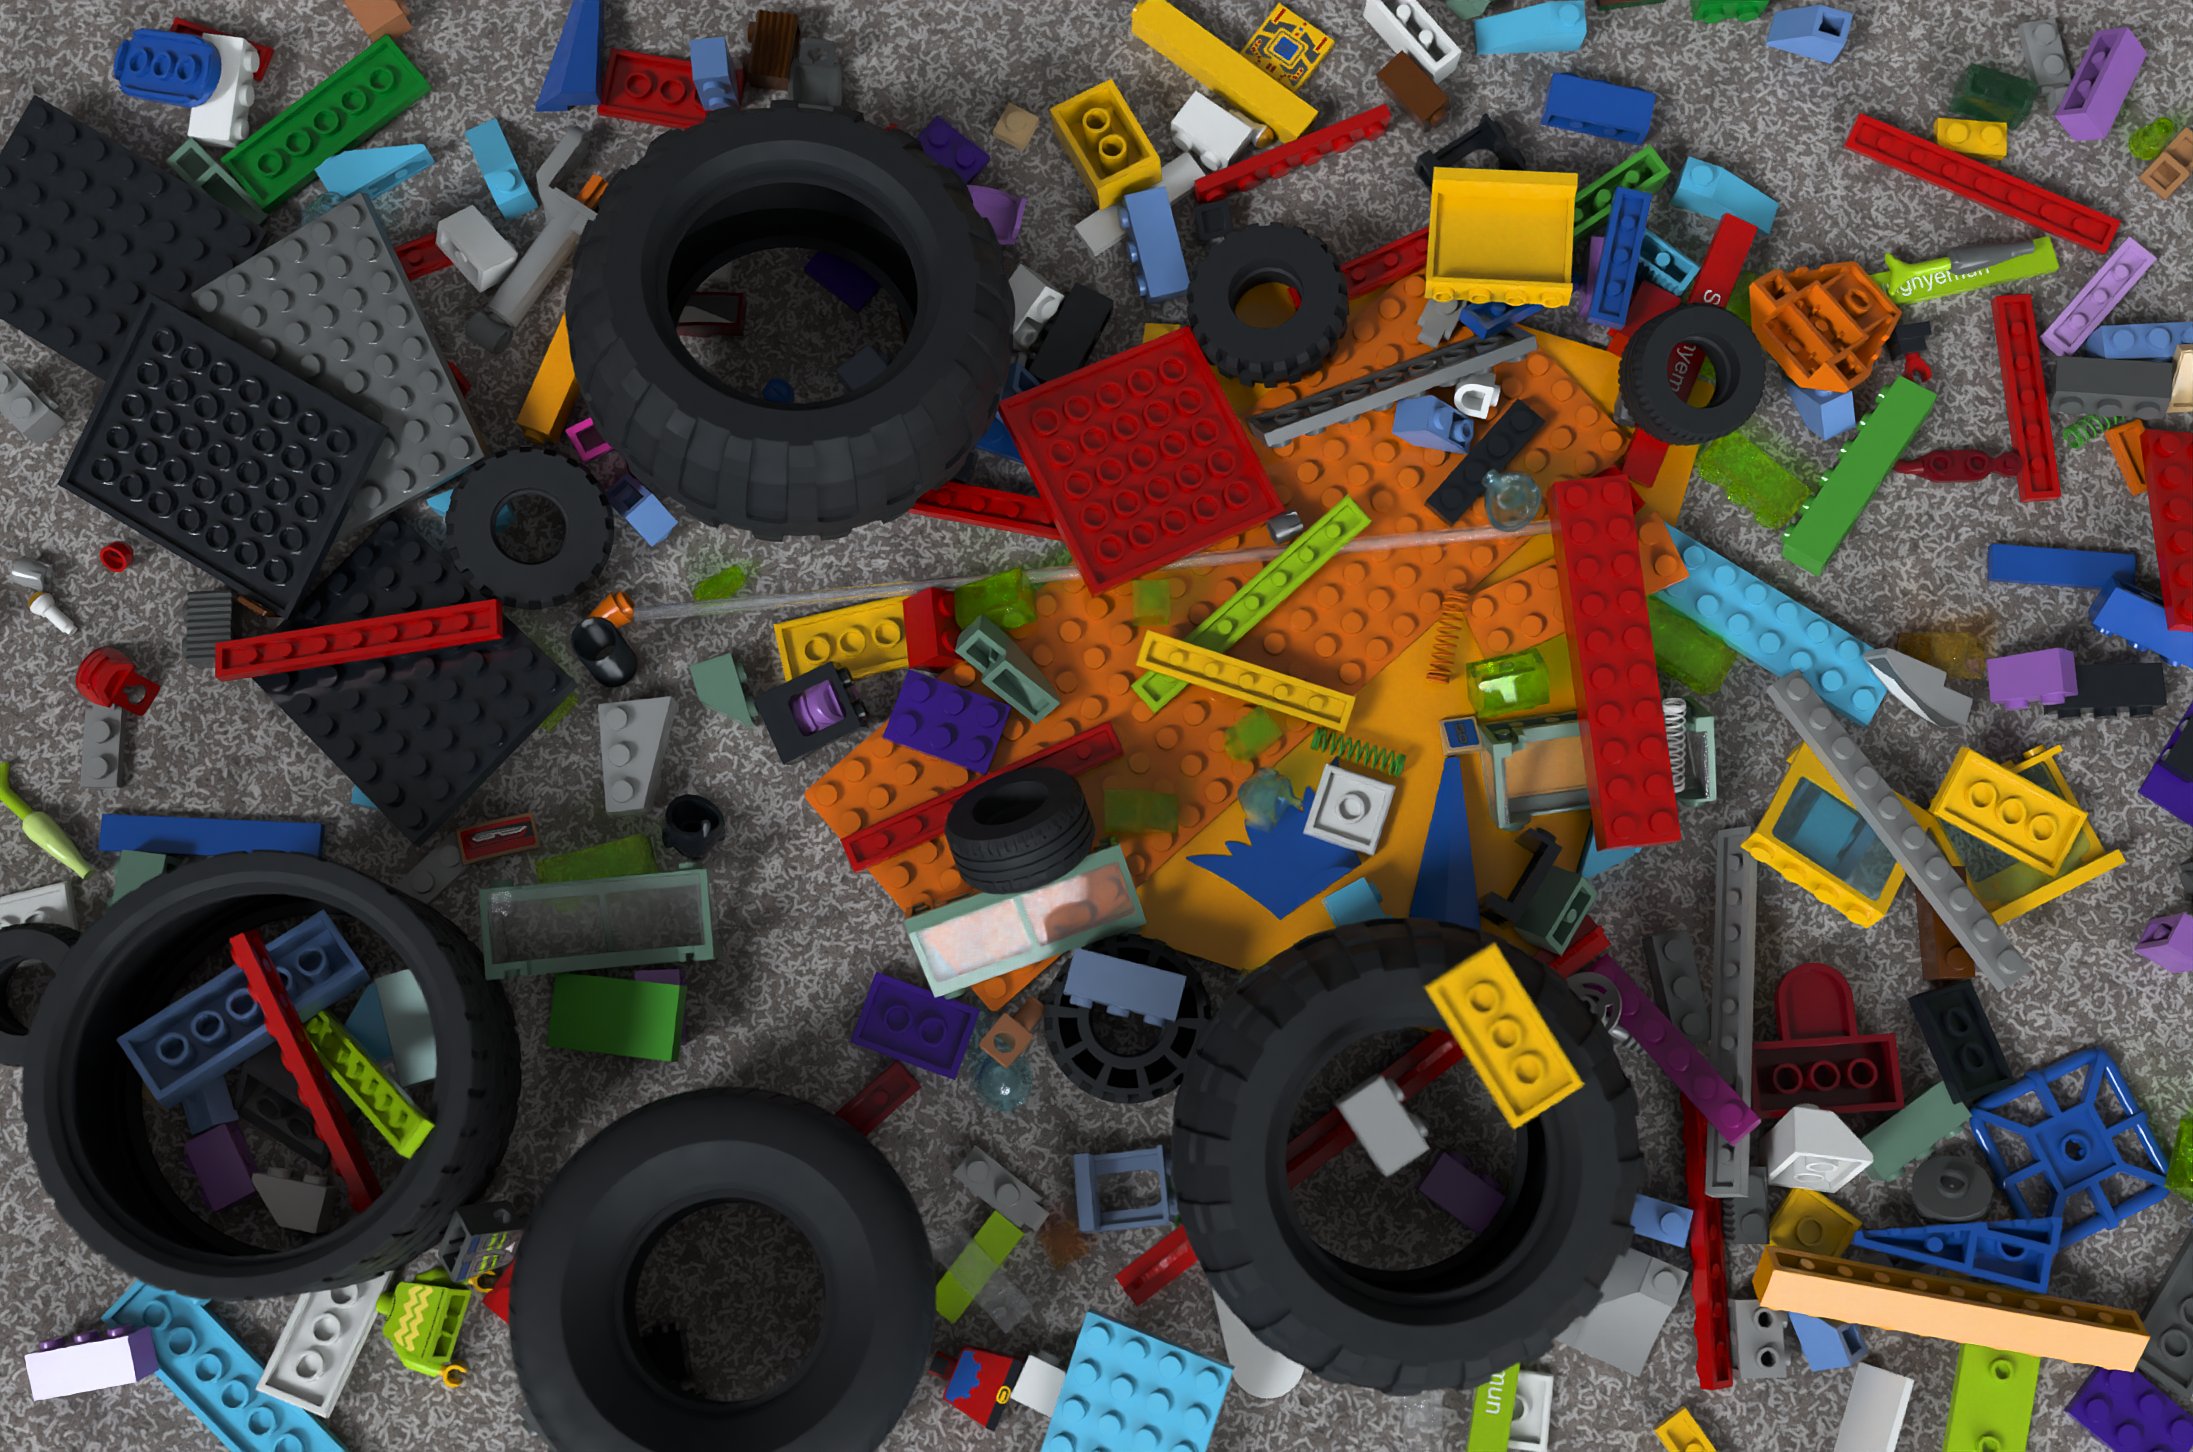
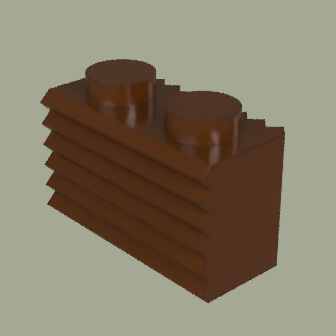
[743,9,802,91]

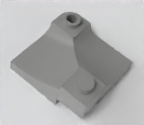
[1554,1247,1688,1377]

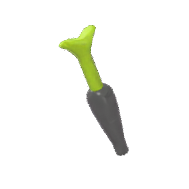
[1884,240,2035,296]

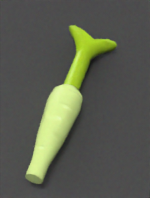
[0,761,96,880]

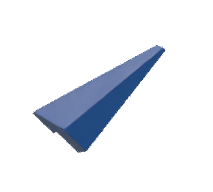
[535,0,604,112]
[1409,757,1481,930]
[1850,1217,2063,1294]

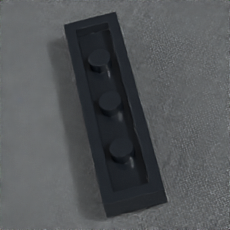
[1424,398,1545,528]

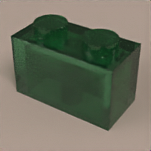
[1948,63,2038,131]

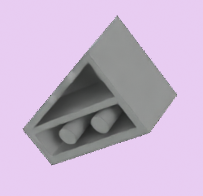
[598,696,678,818]

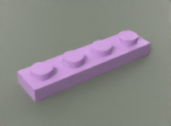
[2038,236,2157,357]

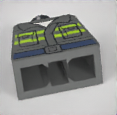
[438,1200,531,1283]

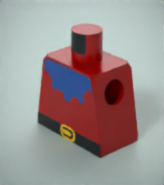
[928,1344,1024,1432]

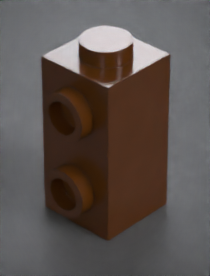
[1376,50,1451,133]

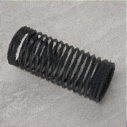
[570,617,638,688]

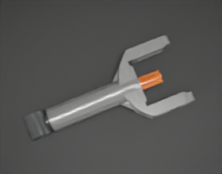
[465,125,609,356]

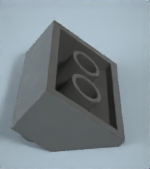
[233,1040,361,1170]

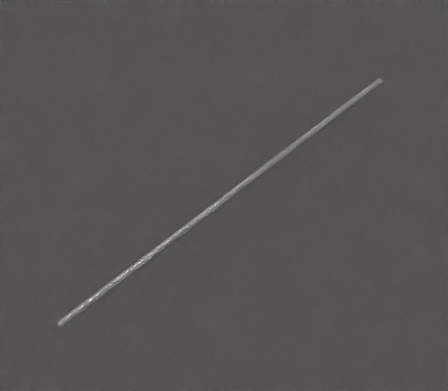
[633,519,1551,622]

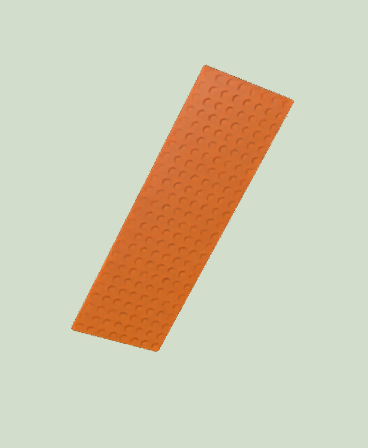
[804,268,1630,1012]

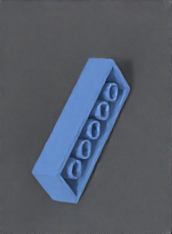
[117,909,371,1110]

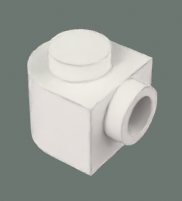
[1454,373,1501,419]

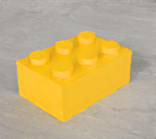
[1050,78,1162,211]

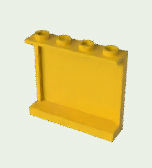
[1424,167,1578,308]

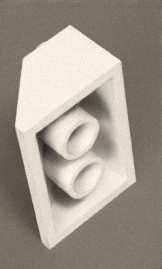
[1759,1104,1873,1193]

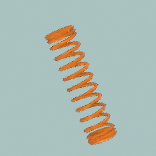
[1426,589,1469,684]

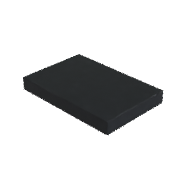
[1907,979,2017,1105]

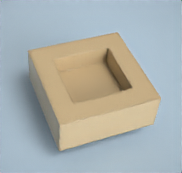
[993,103,1040,151]

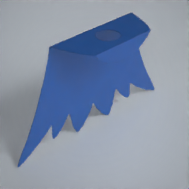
[1186,756,1361,920]

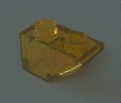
[1896,632,1985,679]

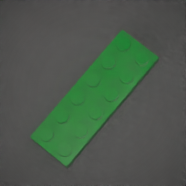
[220,34,432,214]

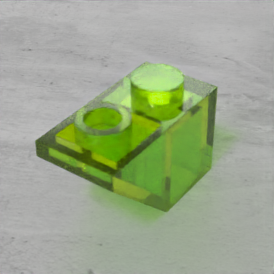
[1104,790,1178,833]

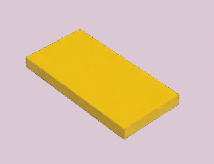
[773,592,914,684]
[1928,746,2089,878]
[1423,943,1584,1129]

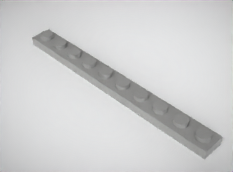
[1765,669,2032,992]
[1705,826,1757,1198]

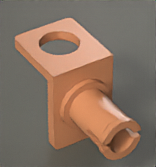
[979,997,1045,1068]

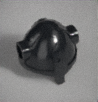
[662,794,725,860]

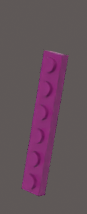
[1585,953,1762,1147]

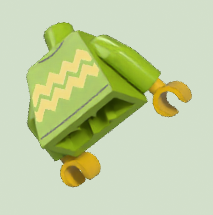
[376,1266,496,1388]

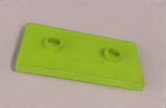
[1942,1343,2041,1452]

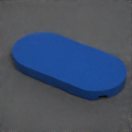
[114,28,222,108]

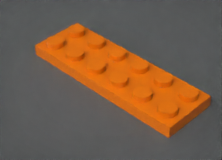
[1458,511,1690,668]

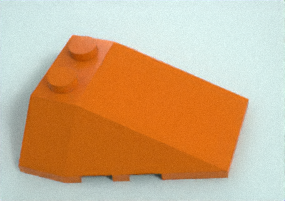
[1749,261,1902,393]

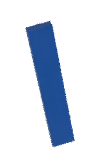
[98,814,325,857]

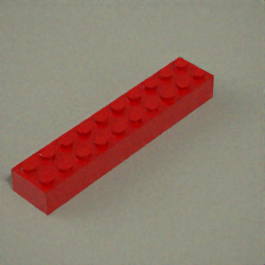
[1546,474,1682,852]

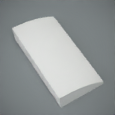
[1833,1362,1914,1452]

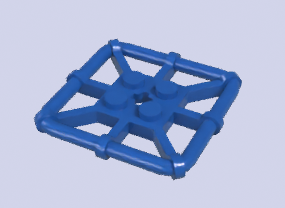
[1968,1046,2177,1250]

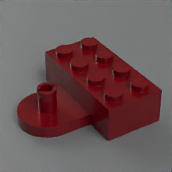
[1750,963,1905,1119]

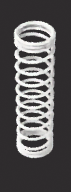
[1662,698,1686,793]

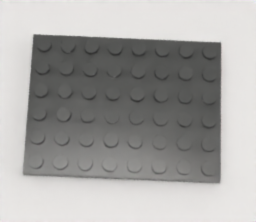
[191,192,490,545]

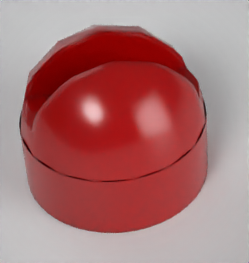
[100,540,134,572]

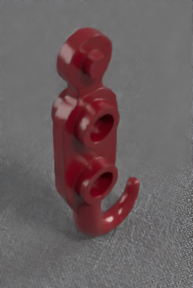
[1893,449,2022,483]

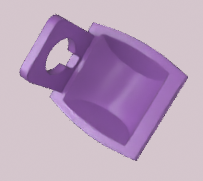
[967,185,1027,246]
[789,680,859,736]

